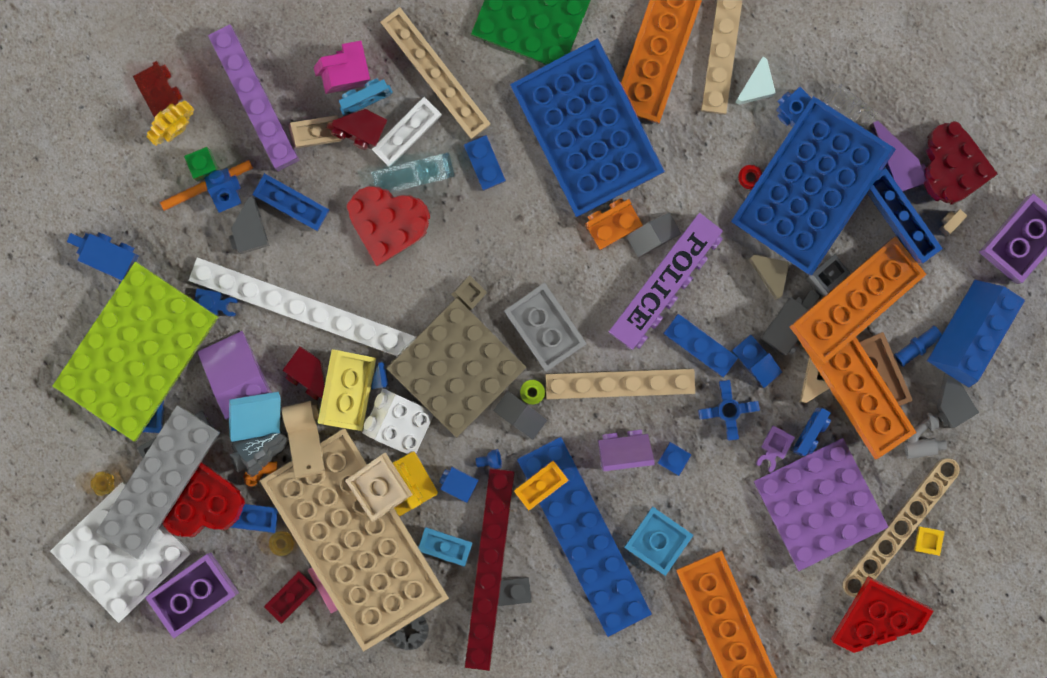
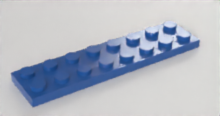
[517,437,652,637]

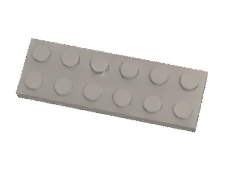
[96,405,220,559]

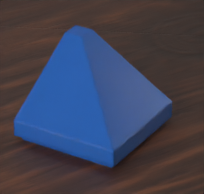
[371,362,388,390]

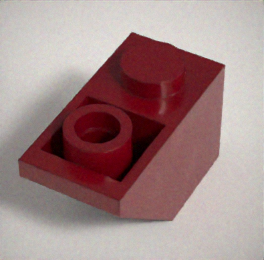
[326,109,387,150]
[282,346,326,400]

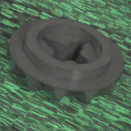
[390,616,429,650]

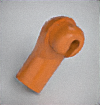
[243,462,278,487]

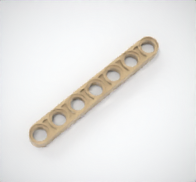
[842,458,960,597]

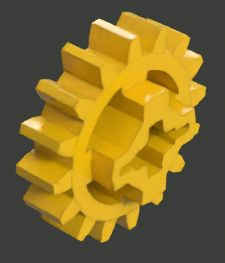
[146,100,194,146]

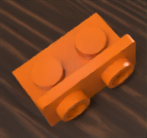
[585,198,643,250]

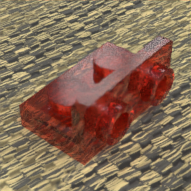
[133,61,183,117]

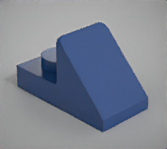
[731,334,782,388]

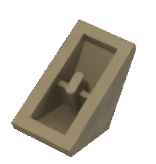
[748,255,789,300]

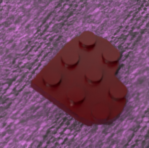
[924,121,998,205]

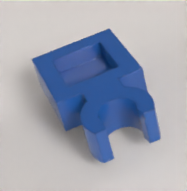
[194,288,238,317]

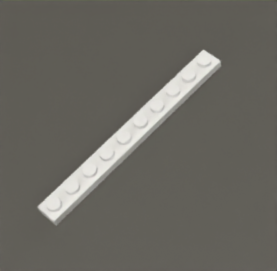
[188,258,416,356]

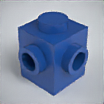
[776,87,812,127]
[204,168,242,213]

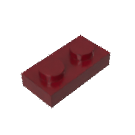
[264,571,317,624]

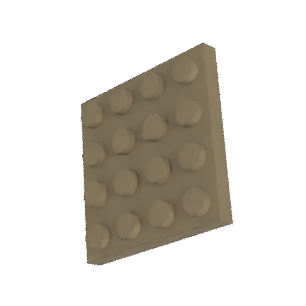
[386,297,527,438]

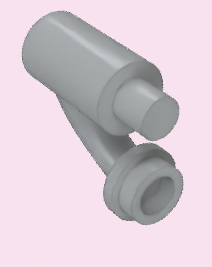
[904,413,947,459]

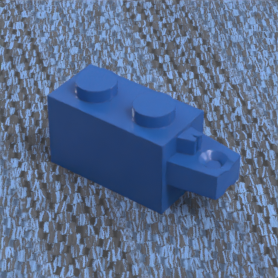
[67,232,139,280]

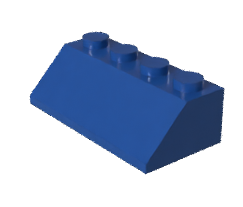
[927,280,1025,388]

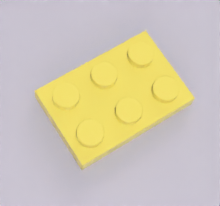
[318,349,376,431]

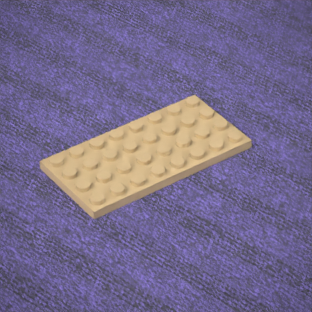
[260,428,449,652]

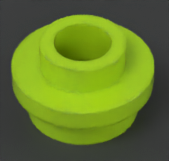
[520,380,545,405]

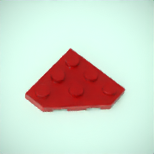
[831,576,934,653]

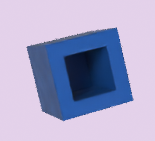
[439,466,479,503]

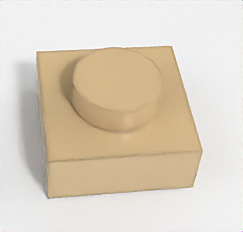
[939,209,967,236]

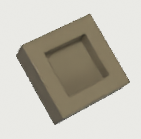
[451,275,487,310]

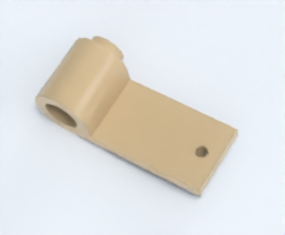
[282,401,325,479]

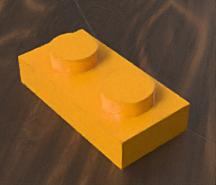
[514,460,569,511]

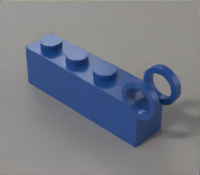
[867,168,943,264]

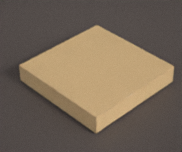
[345,453,413,522]

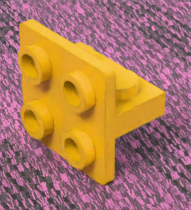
[393,451,438,517]

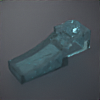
[371,152,455,193]

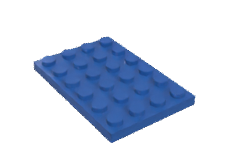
[510,38,665,217]
[731,96,896,276]

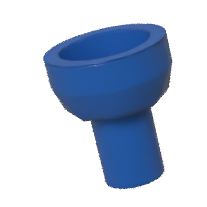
[476,449,502,469]

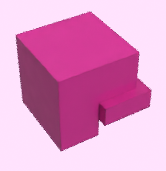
[313,41,370,94]

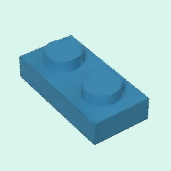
[419,527,473,567]

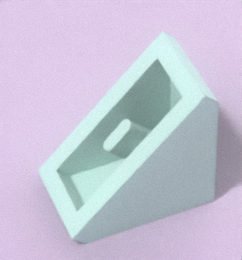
[735,57,776,105]

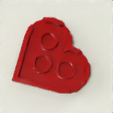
[347,186,430,266]
[162,462,245,538]

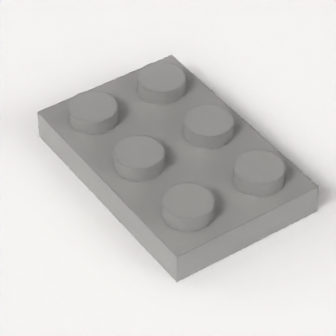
[504,283,587,372]

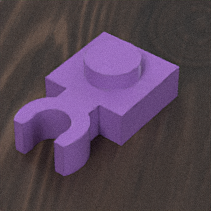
[756,425,795,472]

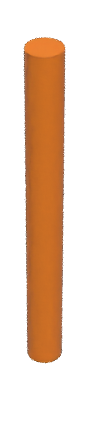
[160,160,253,211]

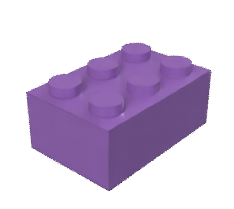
[979,193,1047,284]
[145,552,239,639]

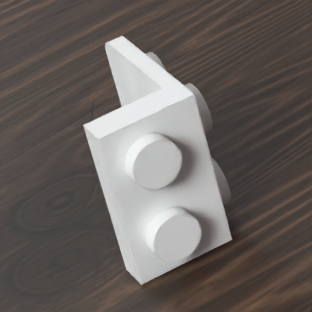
[362,388,434,454]

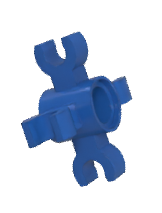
[698,380,760,441]

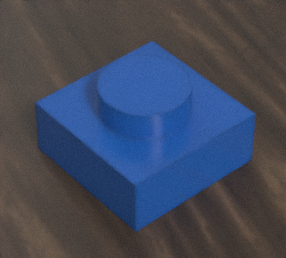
[657,442,691,476]

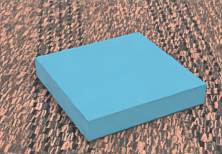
[229,392,281,442]

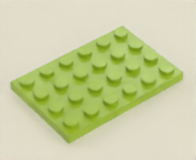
[52,262,219,442]

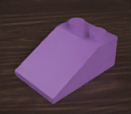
[198,331,272,419]
[598,430,655,471]

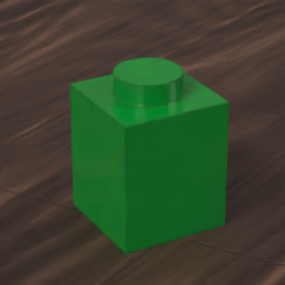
[184,147,219,182]

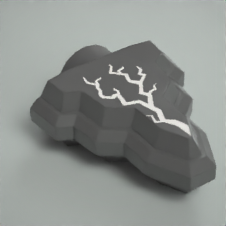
[230,433,289,477]

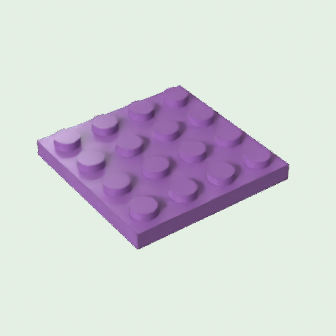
[754,438,888,572]

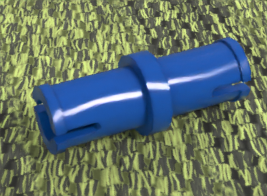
[894,325,942,367]

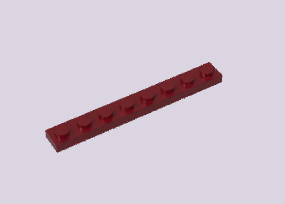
[465,468,515,671]

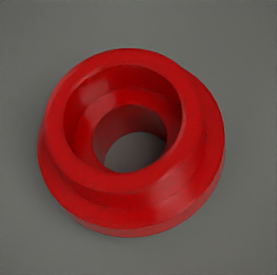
[738,165,762,190]

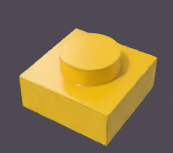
[914,526,945,556]

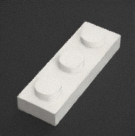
[372,97,442,168]

